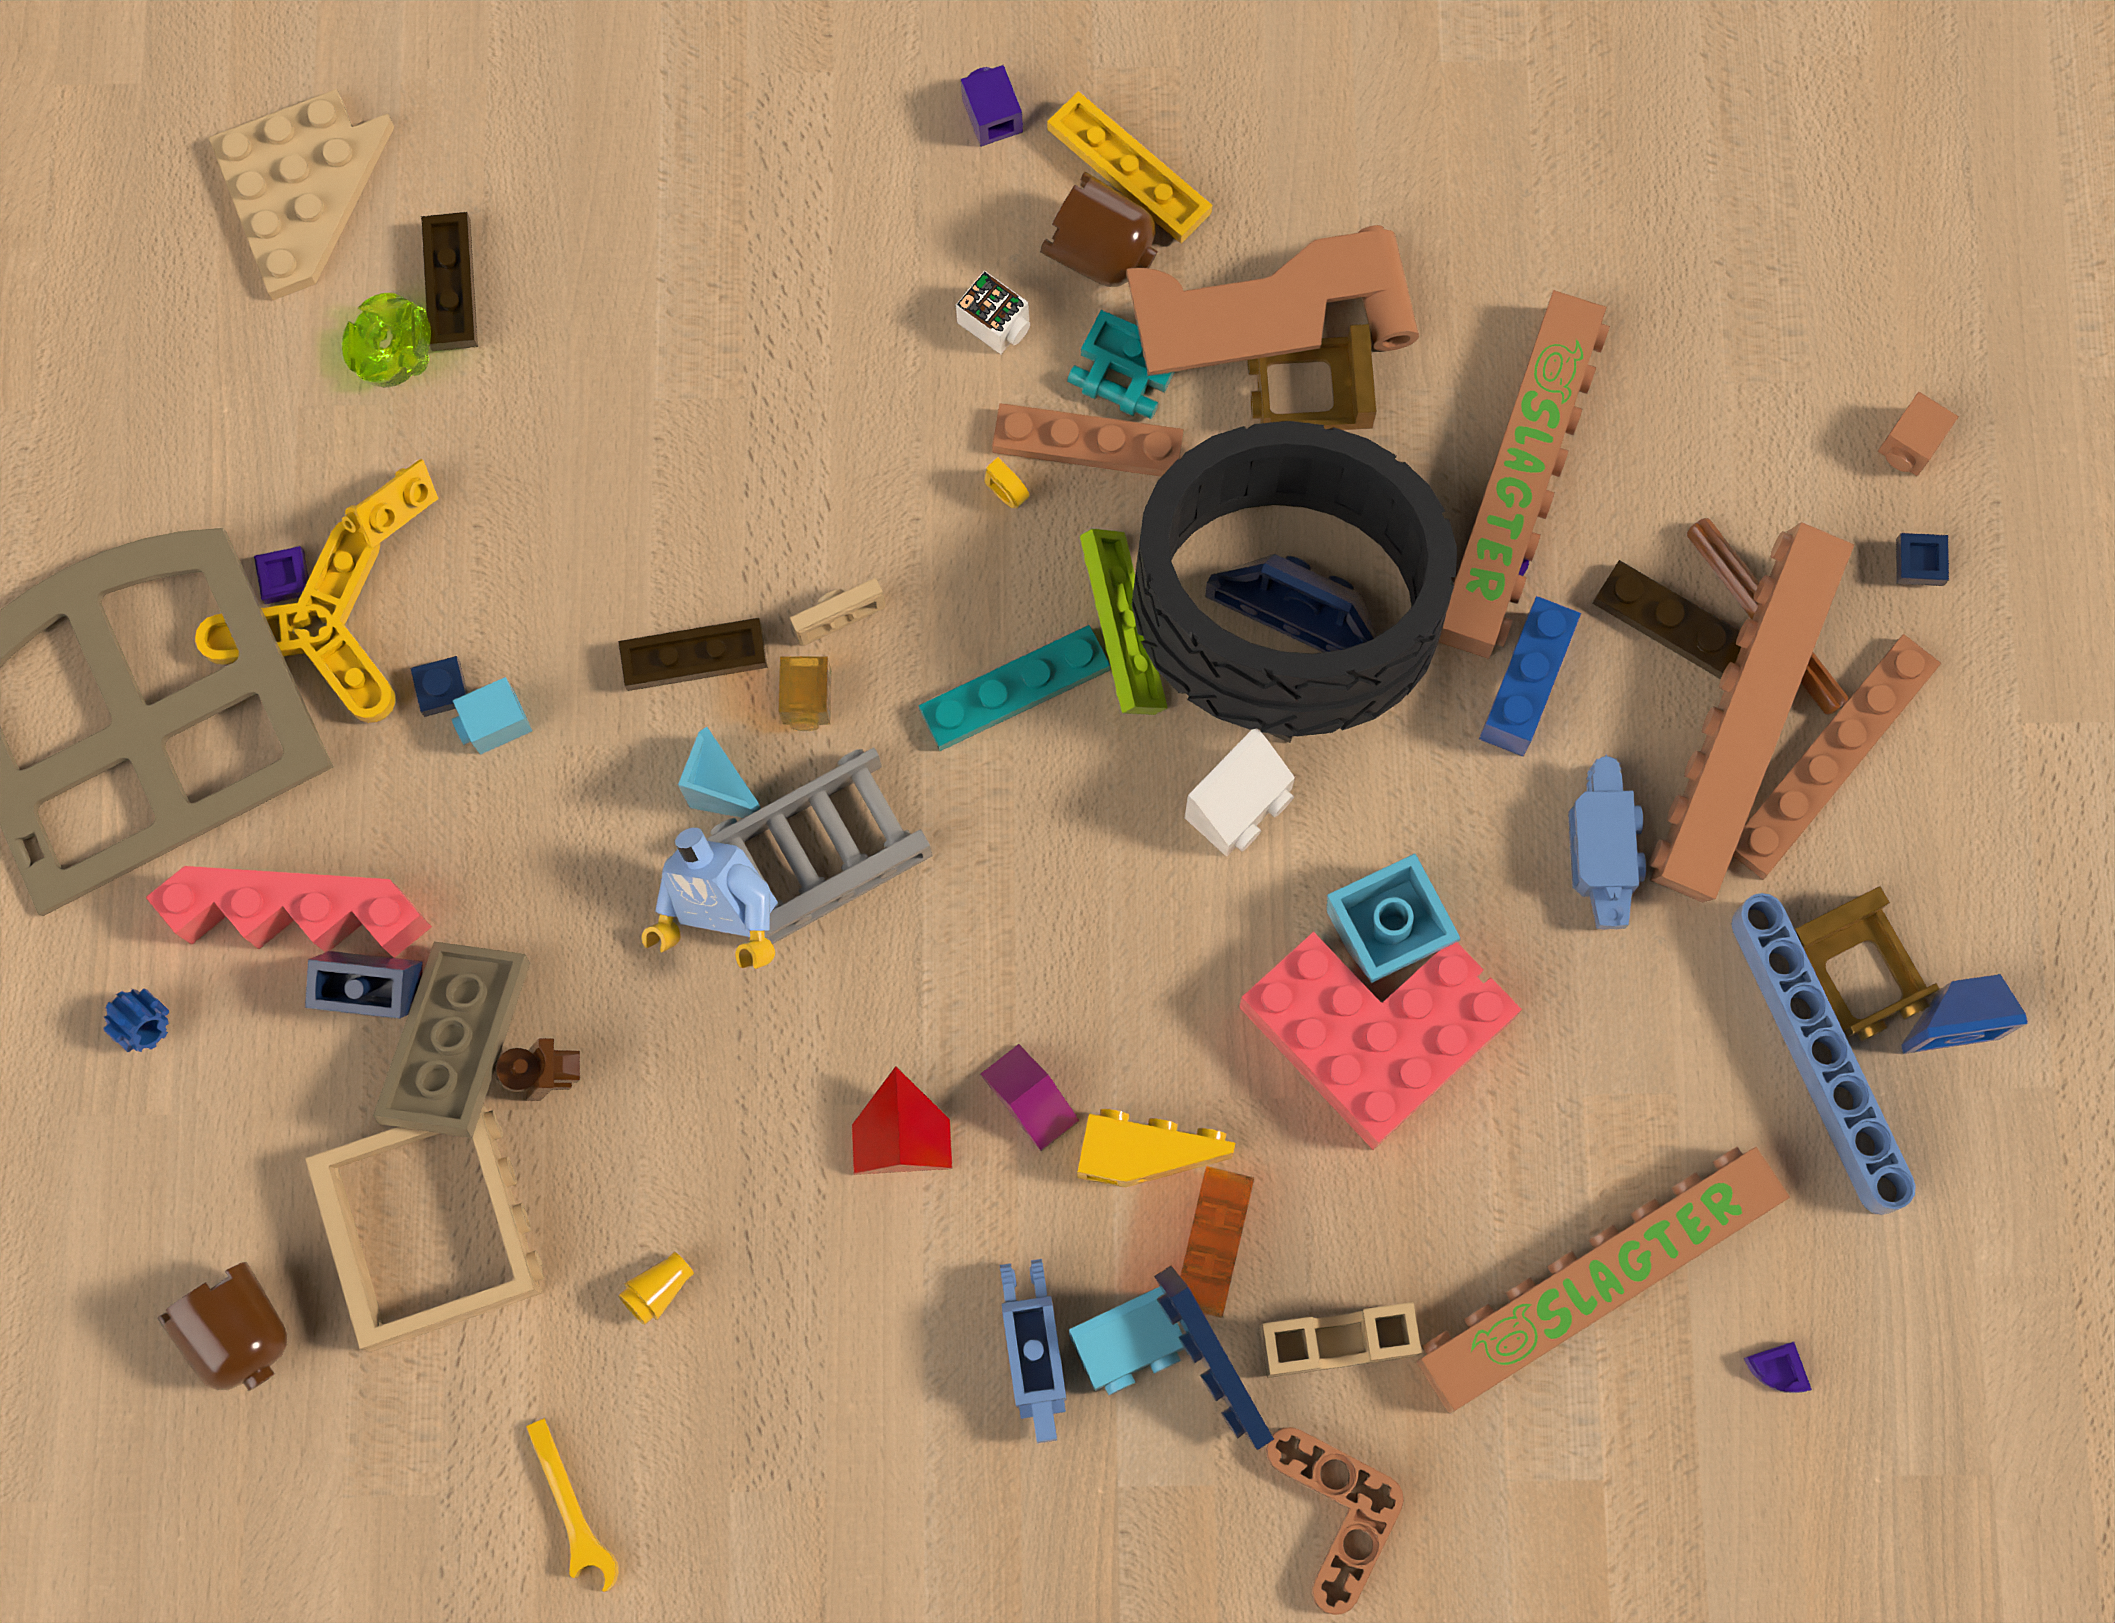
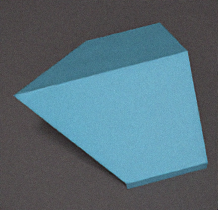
[678,727,761,818]

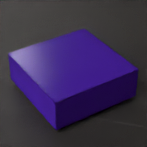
[254,546,309,605]

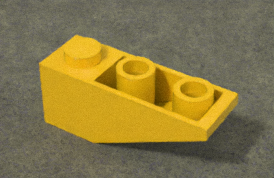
[1077,1109,1236,1188]

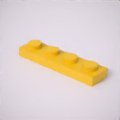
[1047,91,1213,244]

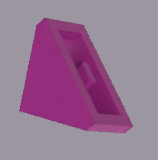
[980,1044,1079,1151]

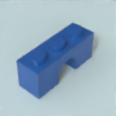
[1479,596,1581,756]

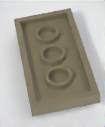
[373,941,530,1138]

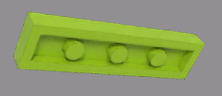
[1080,528,1168,715]

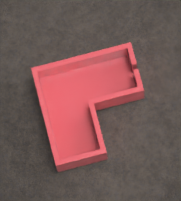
[1239,931,1522,1150]

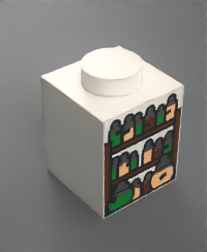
[956,271,1030,354]

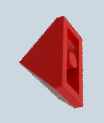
[852,1066,953,1175]

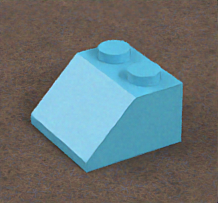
[1327,853,1461,983]
[1069,1287,1184,1395]

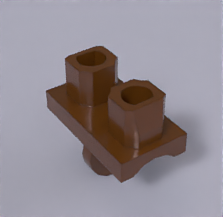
[495,1038,580,1101]

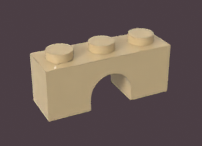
[1259,1302,1422,1378]

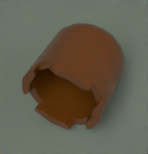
[1040,172,1158,287]
[158,1262,287,1391]

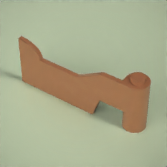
[1126,225,1419,376]

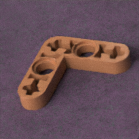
[1266,1427,1404,1615]

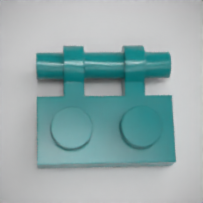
[1067,310,1175,419]

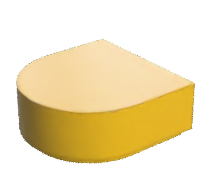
[985,457,1030,508]

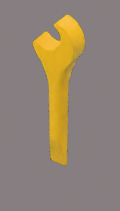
[526,1418,619,1592]

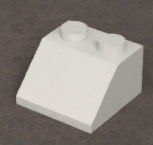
[1185,729,1295,857]

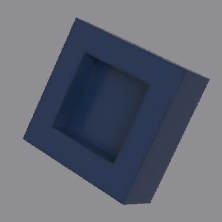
[1896,533,1949,586]
[410,656,468,717]

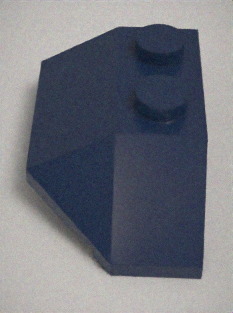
[1205,554,1377,652]

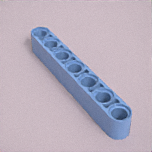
[1731,893,1916,1215]

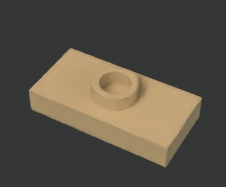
[789,578,886,646]

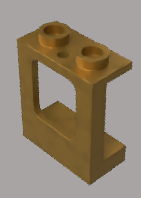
[1247,324,1377,430]
[1794,886,1940,1042]

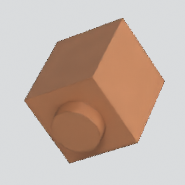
[1877,391,1959,476]

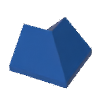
[1901,974,2028,1054]

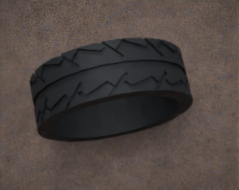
[1132,421,1457,737]

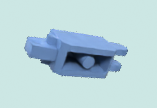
[1568,754,1646,930]
[1000,1259,1067,1444]

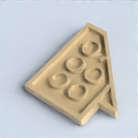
[209,89,394,300]

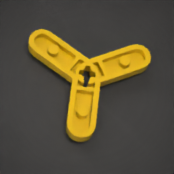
[195,521,395,723]

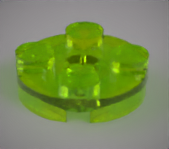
[342,293,431,388]

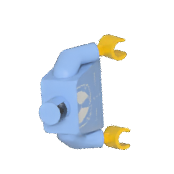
[642,828,778,969]

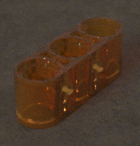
[1180,1166,1254,1318]

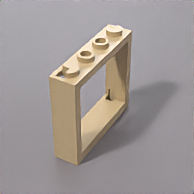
[305,1105,545,1352]

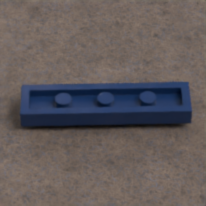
[1154,1266,1274,1450]

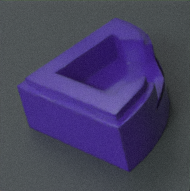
[1744,1342,1812,1393]

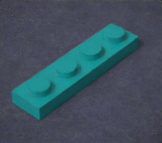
[918,625,1110,751]

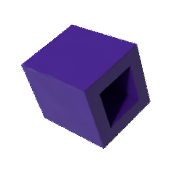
[961,65,1023,147]

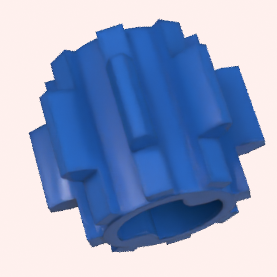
[103,988,169,1052]

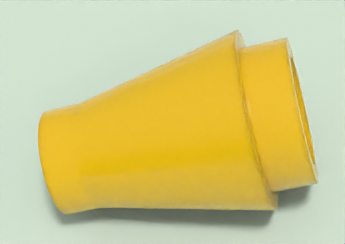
[618,1252,694,1325]

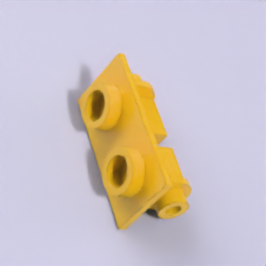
[342,459,438,549]

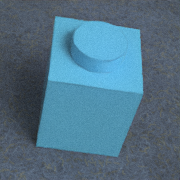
[452,677,532,755]

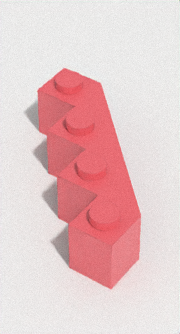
[146,866,432,958]

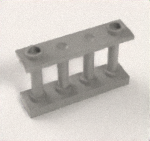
[706,748,932,944]

